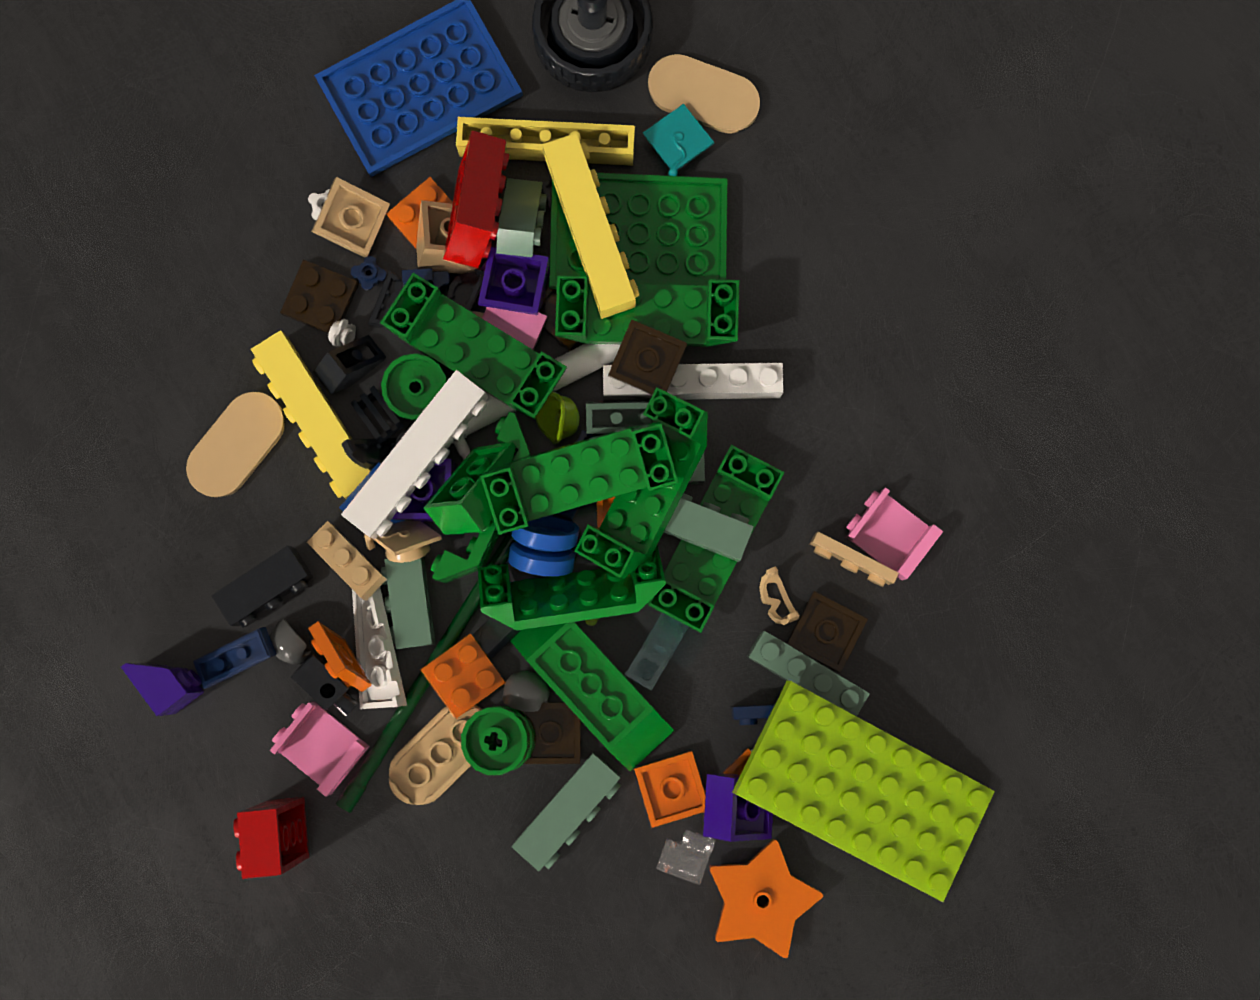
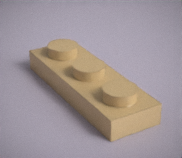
[307,521,387,601]
[809,532,899,587]

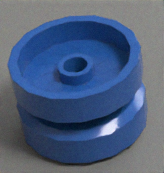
[508,515,580,576]

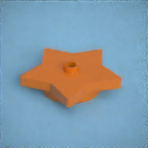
[709,839,823,958]

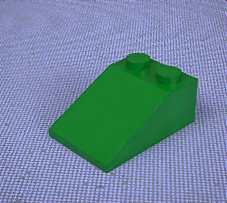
[424,442,516,535]

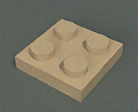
[311,177,390,258]

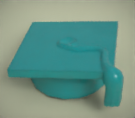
[643,104,714,176]

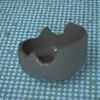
[269,618,311,665]
[502,670,550,712]

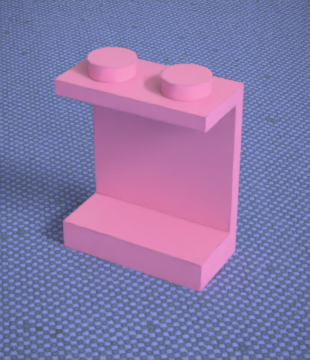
[845,487,943,580]
[270,701,370,797]

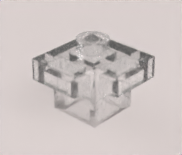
[656,829,715,885]

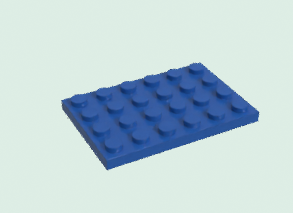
[314,0,523,177]

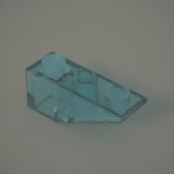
[625,613,688,691]

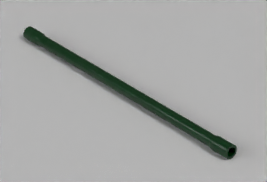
[336,531,515,813]

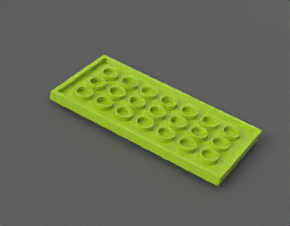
[732,680,995,902]

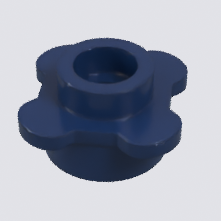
[351,256,386,290]

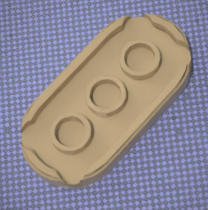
[648,54,760,134]
[186,392,285,497]
[389,705,483,805]

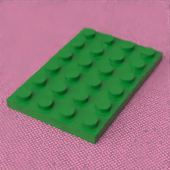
[549,173,727,289]

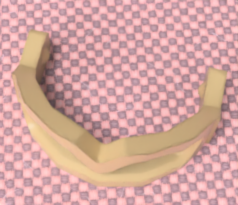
[759,566,800,625]

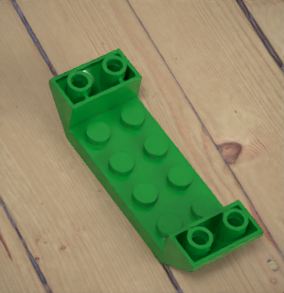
[380,273,567,419]
[555,275,739,347]
[574,387,708,579]
[431,411,531,583]
[480,422,679,535]
[647,445,785,633]
[478,545,666,631]
[510,622,674,772]

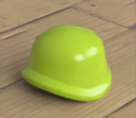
[535,392,580,444]

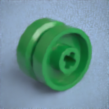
[381,354,449,421]
[461,706,535,775]

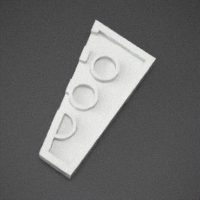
[352,587,407,709]

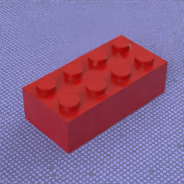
[443,130,509,268]
[233,797,309,879]

